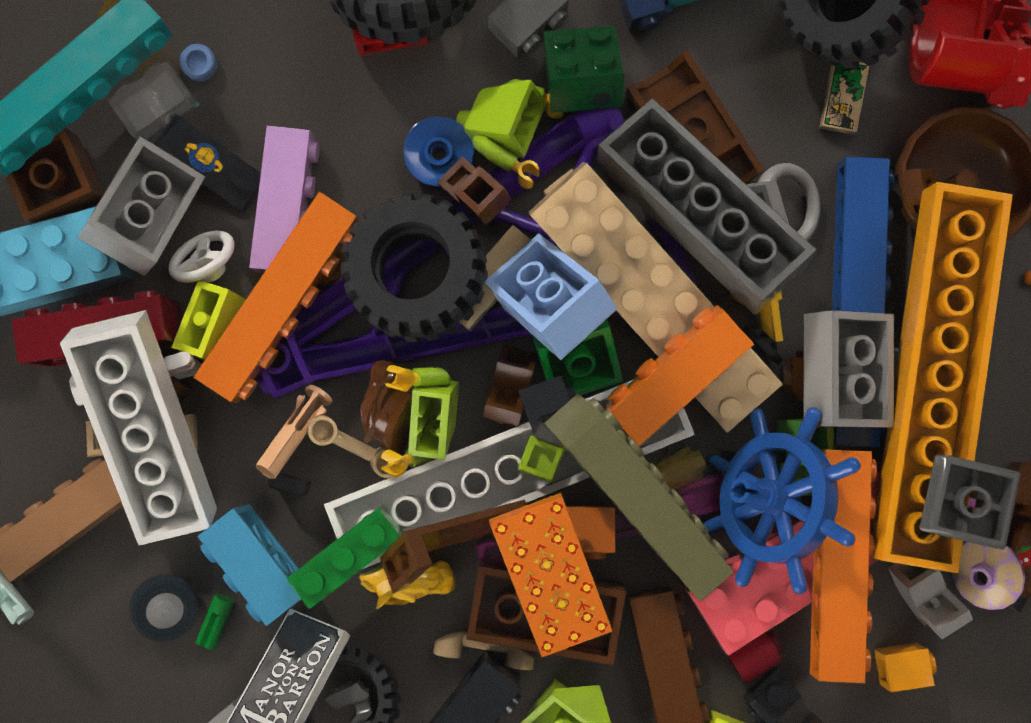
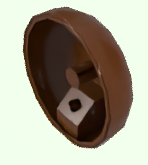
[895,107,1031,241]

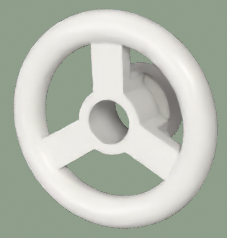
[168,230,235,283]

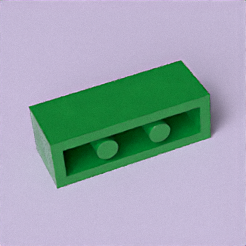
[286,505,404,610]

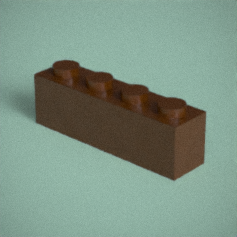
[627,586,710,723]

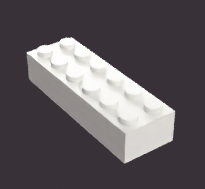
[60,310,217,545]

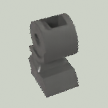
[324,675,376,723]

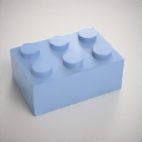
[484,233,618,360]

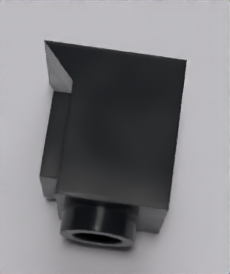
[518,376,576,435]

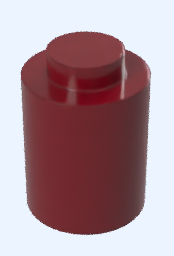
[726,632,784,684]

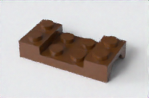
[625,50,765,184]

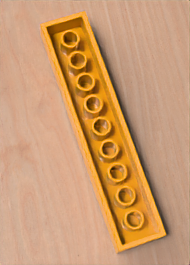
[871,182,1013,573]

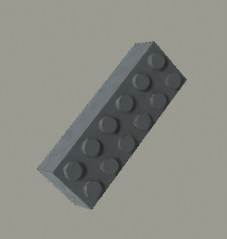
[597,98,816,315]

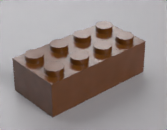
[466,559,626,665]

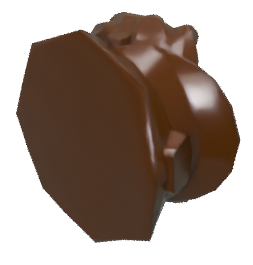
[360,360,412,454]

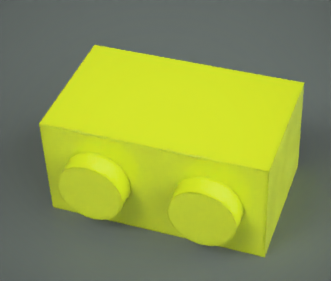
[171,280,246,361]

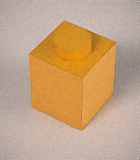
[874,643,937,692]

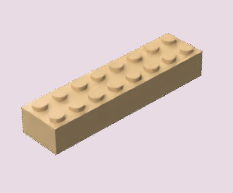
[529,162,783,433]

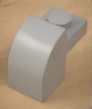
[888,563,973,639]

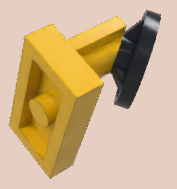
[729,291,783,366]

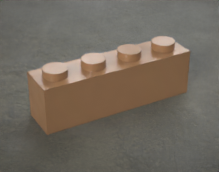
[0,458,123,583]

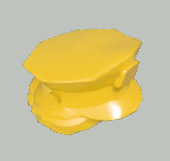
[359,561,455,609]

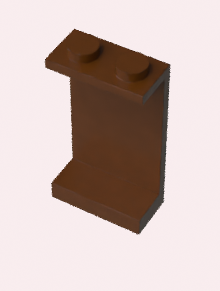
[380,499,527,593]

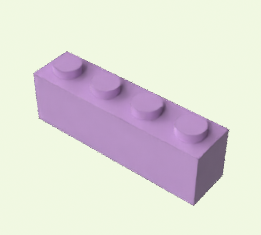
[249,126,320,273]

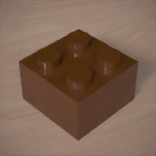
[5,128,104,224]

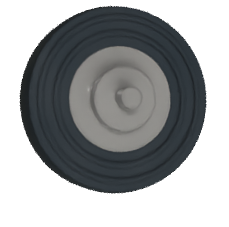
[129,574,198,642]

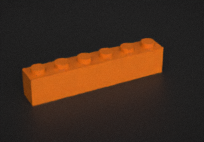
[193,191,360,403]
[810,449,877,683]

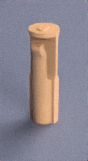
[256,385,332,479]

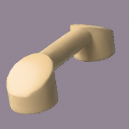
[307,415,393,478]
[433,631,535,670]

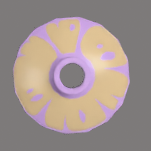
[951,542,1026,610]

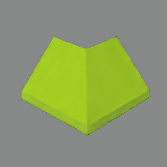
[521,678,611,723]

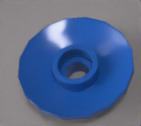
[403,116,474,187]

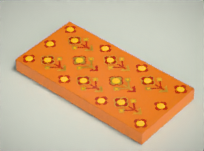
[489,493,612,657]

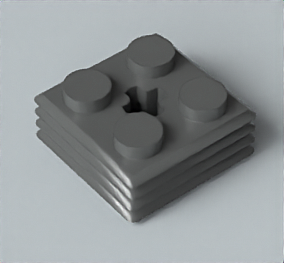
[920,455,1021,550]

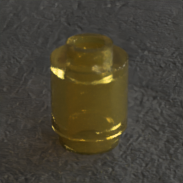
[654,446,707,491]

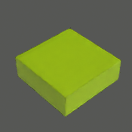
[518,435,565,483]

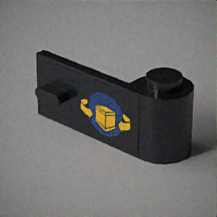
[153,113,261,211]

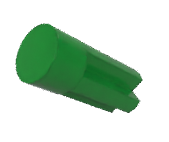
[195,594,235,650]

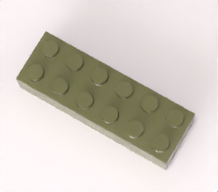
[544,394,734,602]

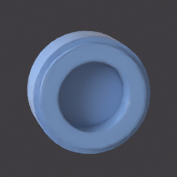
[180,44,218,82]

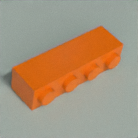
[605,305,754,446]

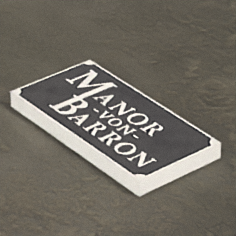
[227,608,351,723]

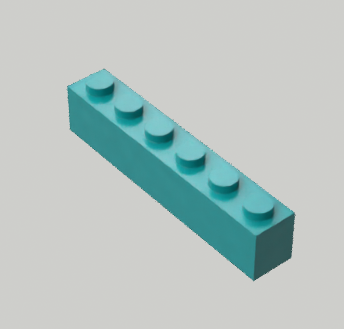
[0,0,174,177]

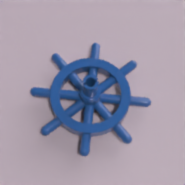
[703,407,861,594]

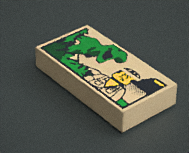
[819,62,869,135]

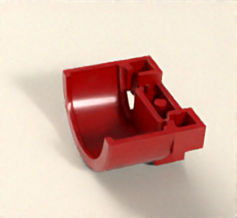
[908,0,1031,109]

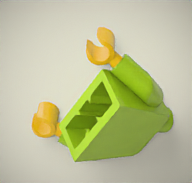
[456,79,564,189]
[381,365,459,477]

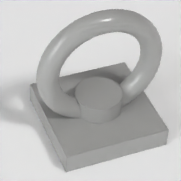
[746,163,821,241]

